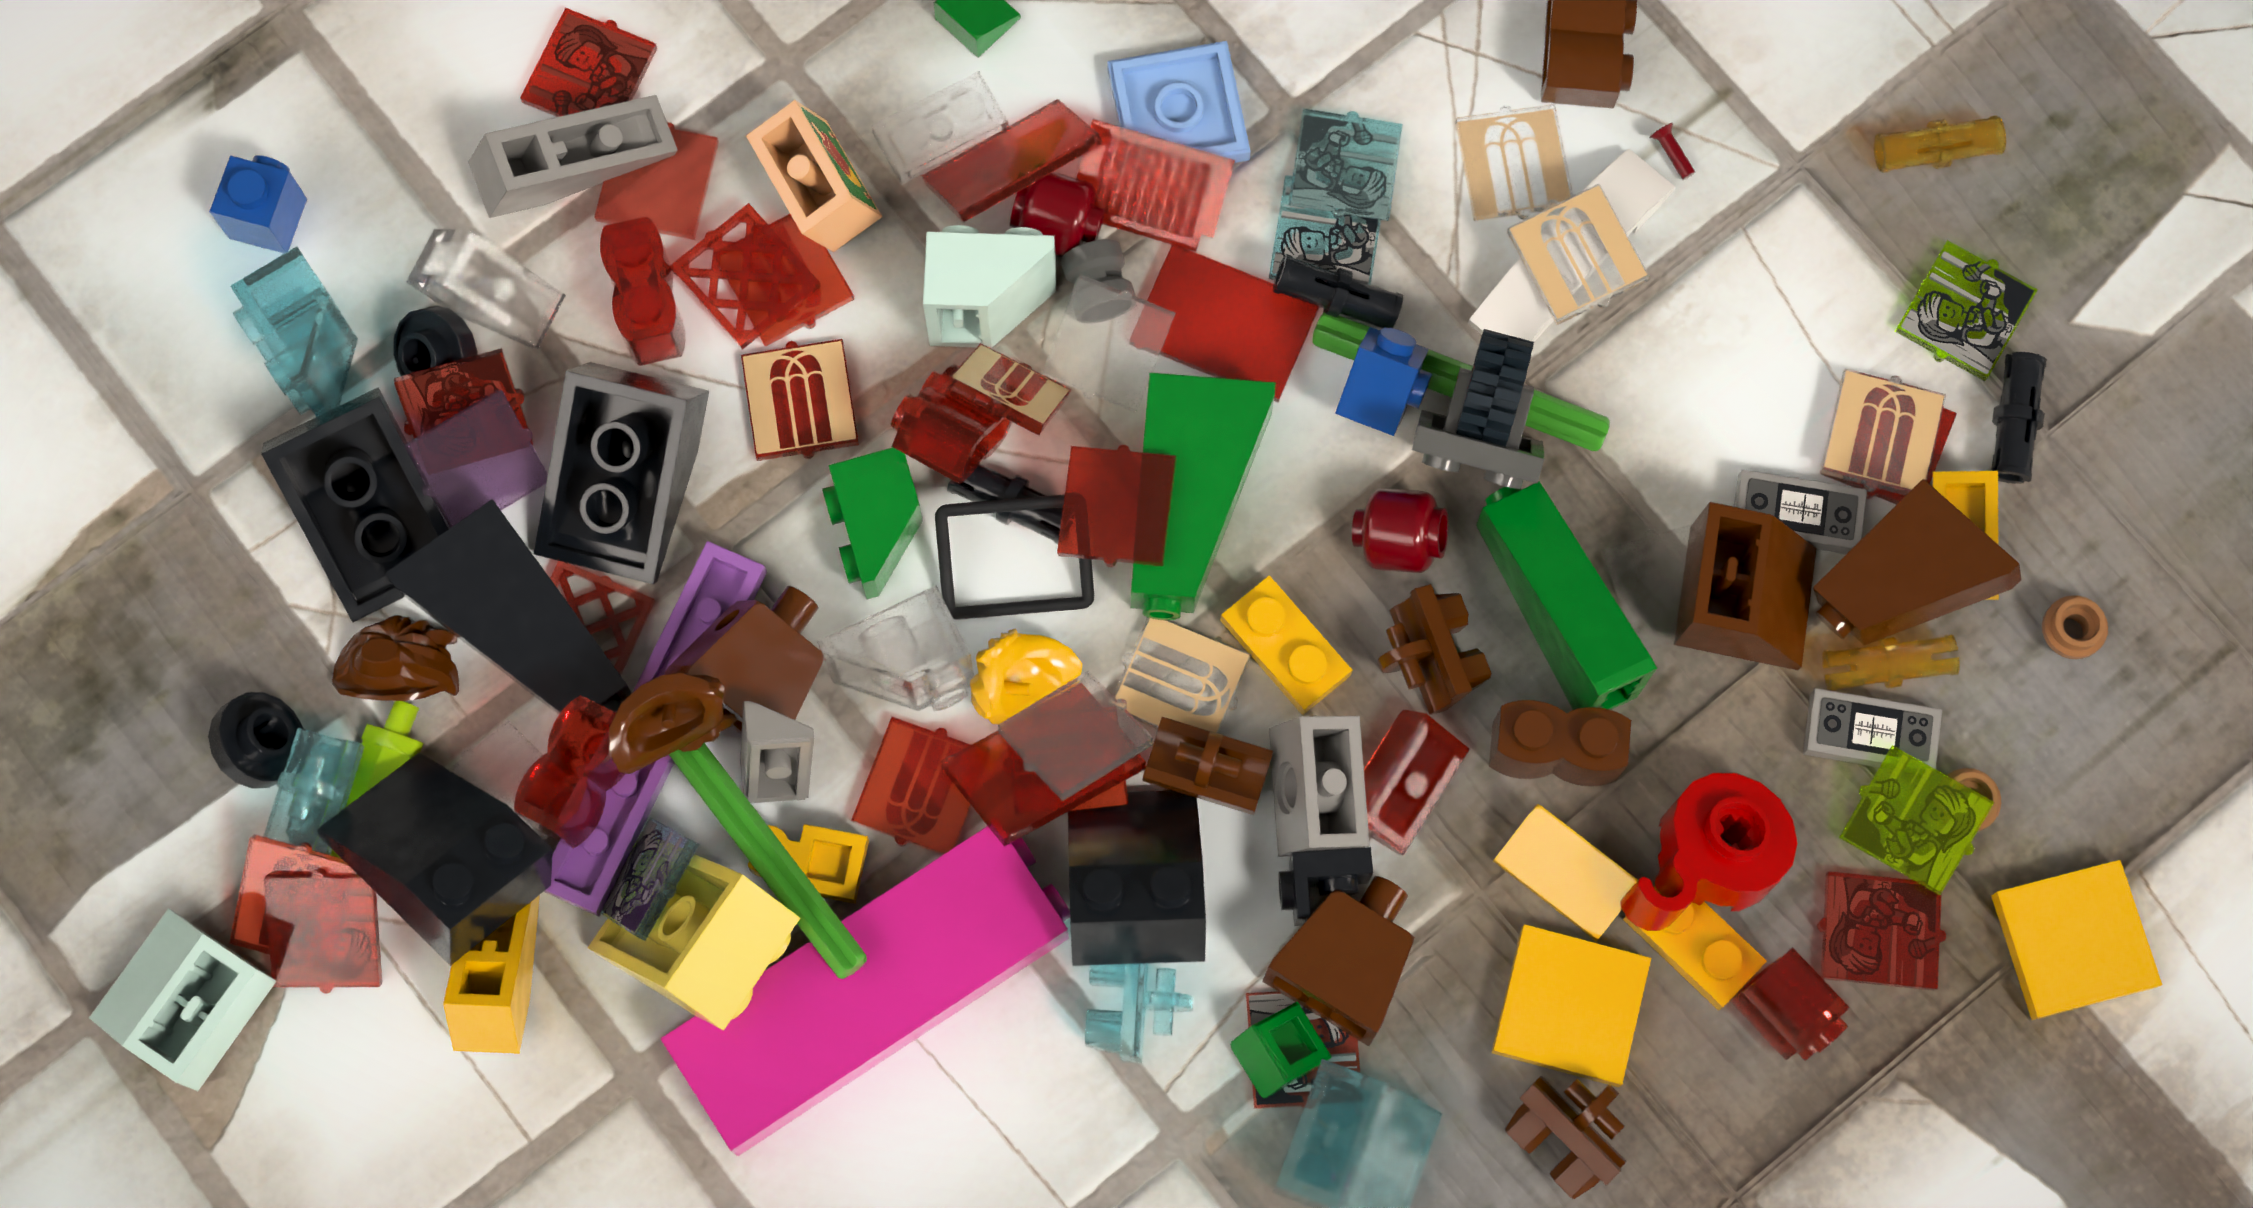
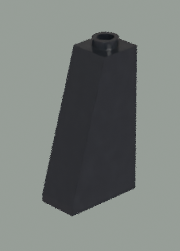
[385,499,632,731]

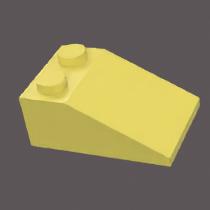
[587,841,800,1031]

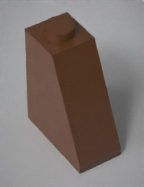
[1813,479,2021,645]

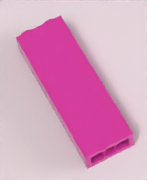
[660,821,1070,1156]

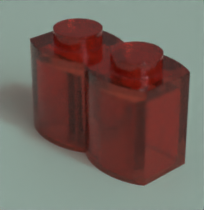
[600,216,686,366]
[891,364,1021,484]
[514,695,626,849]
[1730,947,1850,1061]

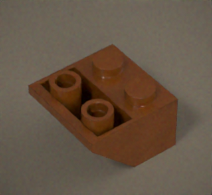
[1674,502,1817,670]

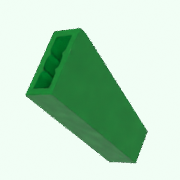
[1131,372,1276,620]
[1476,481,1657,710]

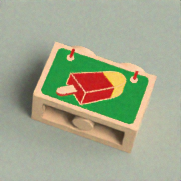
[746,100,882,252]

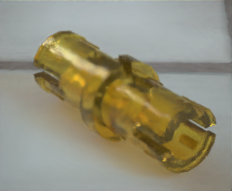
[1874,115,2006,173]
[1822,634,1960,691]

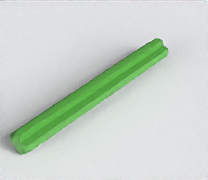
[1312,312,1610,451]
[669,743,867,979]

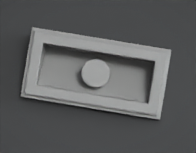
[740,701,814,803]

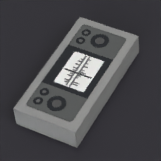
[1734,470,1867,554]
[1803,688,1942,775]

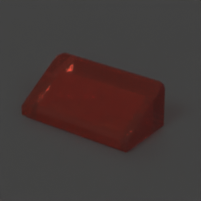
[1364,710,1470,856]

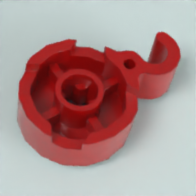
[1620,773,1798,931]

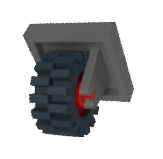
[1412,329,1544,489]

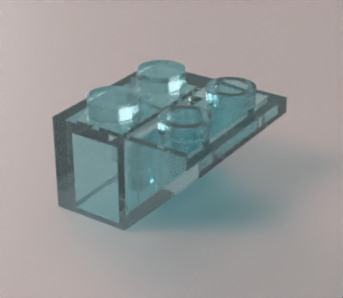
[230,246,358,417]
[1272,1059,1443,1208]

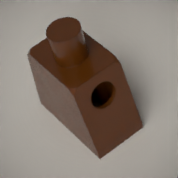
[665,586,824,734]
[1262,876,1415,1046]

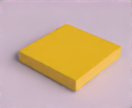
[1991,860,2162,1020]
[1491,924,1651,1087]

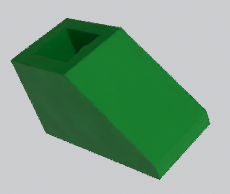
[822,445,923,600]

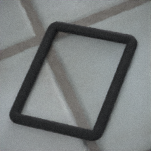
[935,494,1094,620]

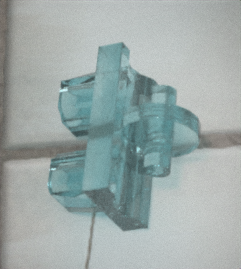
[262,728,364,857]
[1085,963,1194,1064]

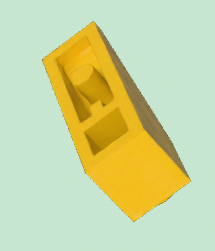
[443,895,540,1054]

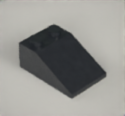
[534,362,709,584]
[261,387,450,623]
[317,752,553,966]
[1068,790,1206,966]

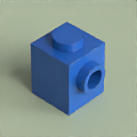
[209,155,307,254]
[1335,327,1432,436]

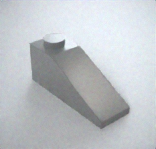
[468,95,678,218]

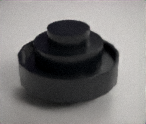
[393,305,478,400]
[208,692,306,789]

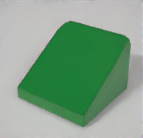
[933,0,1021,58]
[1230,1001,1332,1098]

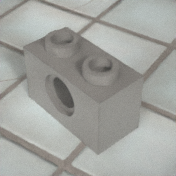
[1269,716,1370,857]

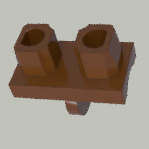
[1378,584,1492,715]
[1142,717,1273,815]
[1504,1076,1626,1199]

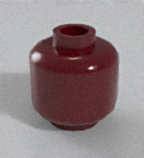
[1010,170,1105,257]
[1352,488,1448,573]

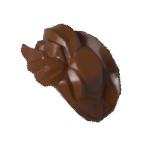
[332,615,459,701]
[609,673,737,774]

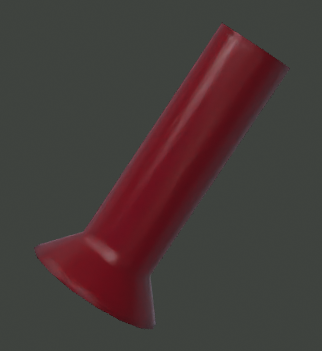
[1649,123,1695,180]

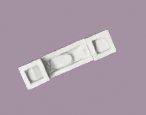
[1468,148,1675,342]

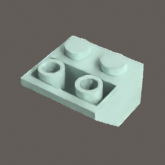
[923,225,1057,348]
[89,908,276,1091]

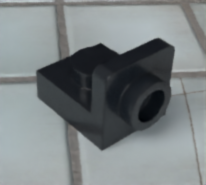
[1278,847,1373,926]

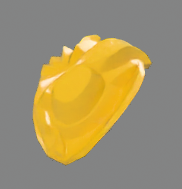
[970,628,1082,725]

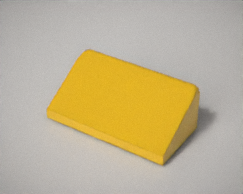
[1493,804,1638,941]

